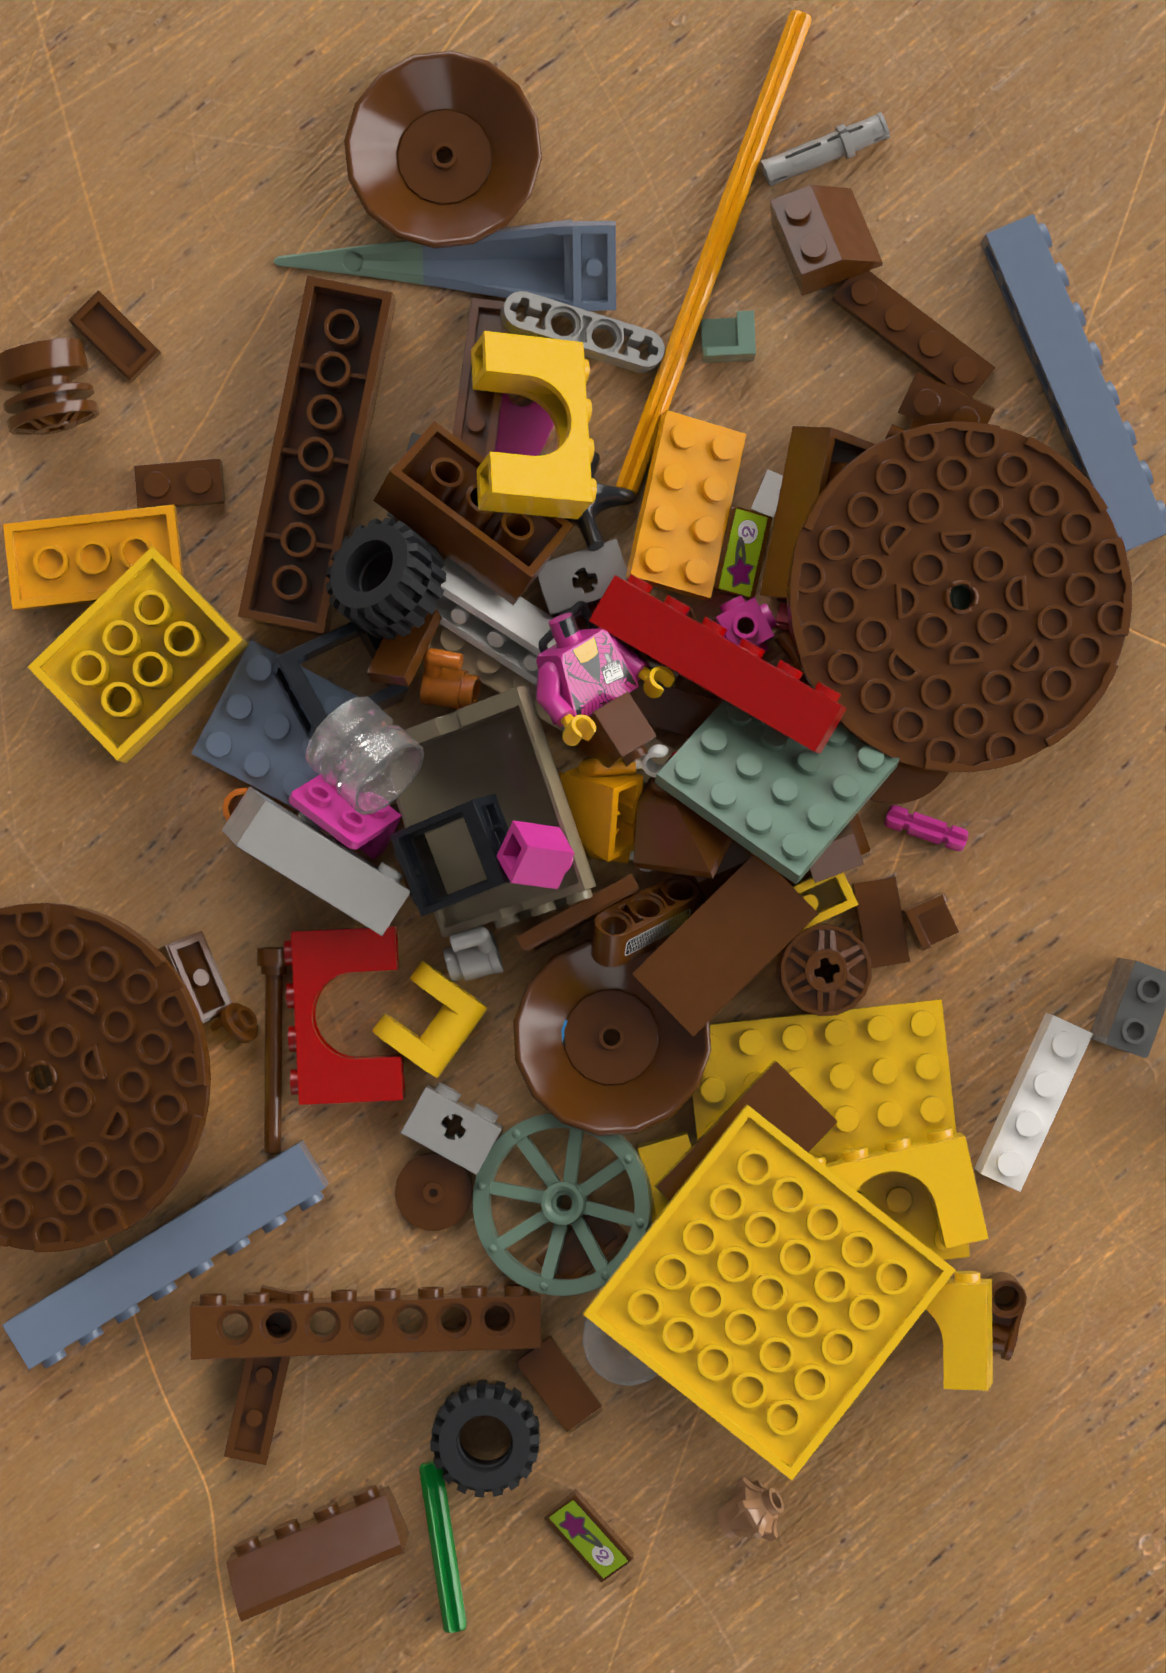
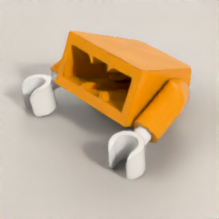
[558,744,669,872]

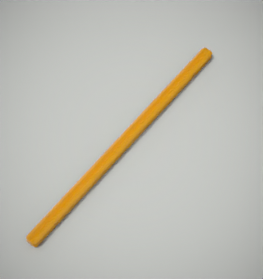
[616,10,812,495]

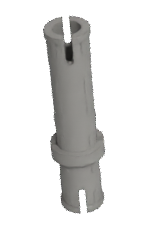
[760,112,890,187]

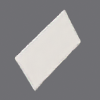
[751,470,783,518]

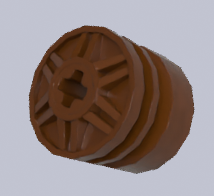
[0,338,99,435]
[776,923,872,1016]

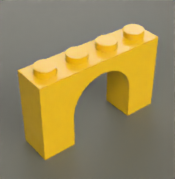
[471,331,597,519]
[814,1127,989,1249]
[925,1271,993,1391]

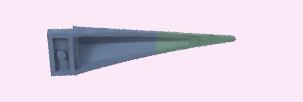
[274,219,616,311]

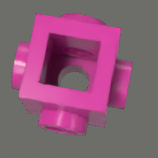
[714,595,777,652]

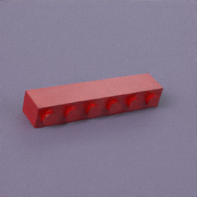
[589,573,847,754]

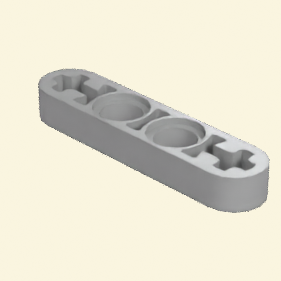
[500,291,665,373]

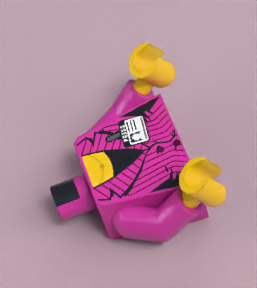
[536,613,675,746]

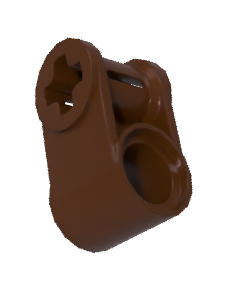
[987,1272,1027,1361]

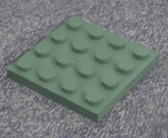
[654,700,899,884]

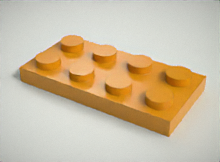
[625,410,747,601]
[3,504,184,611]

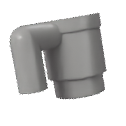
[443,927,504,982]

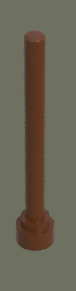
[257,947,287,1155]

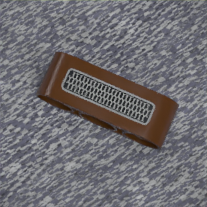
[590,875,700,967]

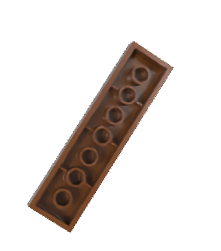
[238,275,396,636]

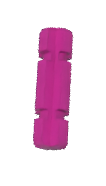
[884,805,969,852]

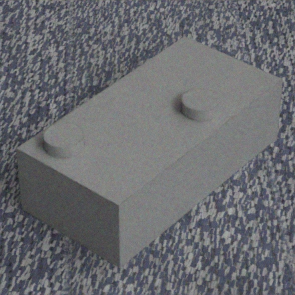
[222,787,411,936]

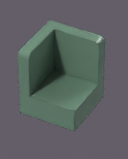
[701,310,756,363]

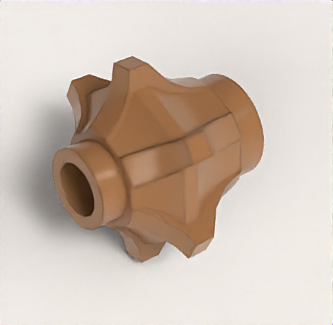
[717,1477,784,1541]

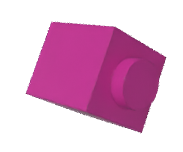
[496,820,575,889]

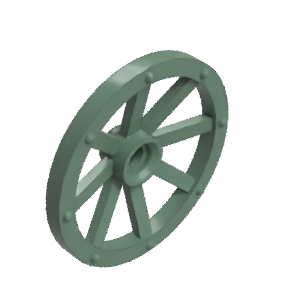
[473,1113,653,1296]

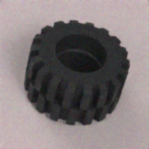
[326,518,446,640]
[430,1379,540,1498]

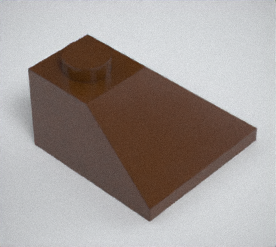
[633,776,733,878]

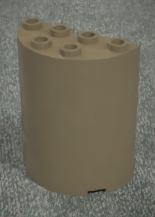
[376,686,596,938]

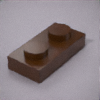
[134,459,225,508]

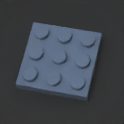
[191,640,362,811]

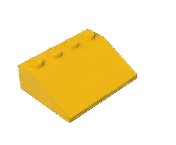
[28,546,249,763]

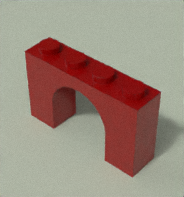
[284,926,406,1105]

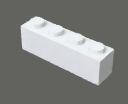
[434,557,556,686]
[974,1013,1093,1192]

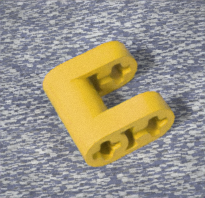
[372,961,488,1078]

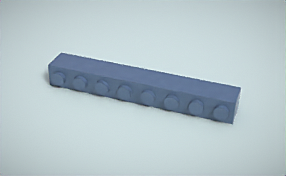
[980,214,1166,552]
[2,1140,329,1369]

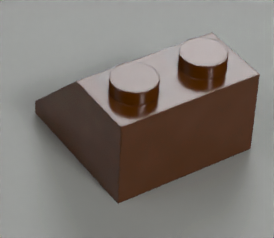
[770,185,883,296]

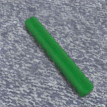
[419,1461,467,1633]

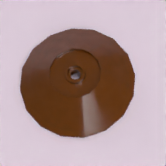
[344,51,542,249]
[513,939,711,1136]

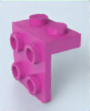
[289,765,402,859]

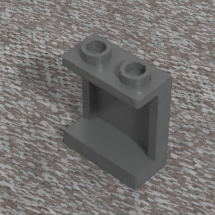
[1090,957,1166,1058]

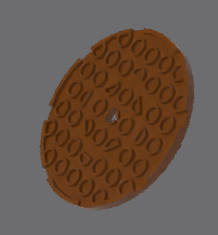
[787,422,1132,772]
[0,903,211,1252]

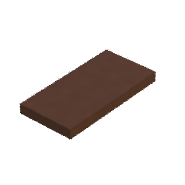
[632,854,819,1037]
[654,1061,838,1201]

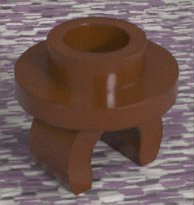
[210,1003,258,1050]

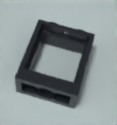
[271,622,409,744]
[390,794,510,917]

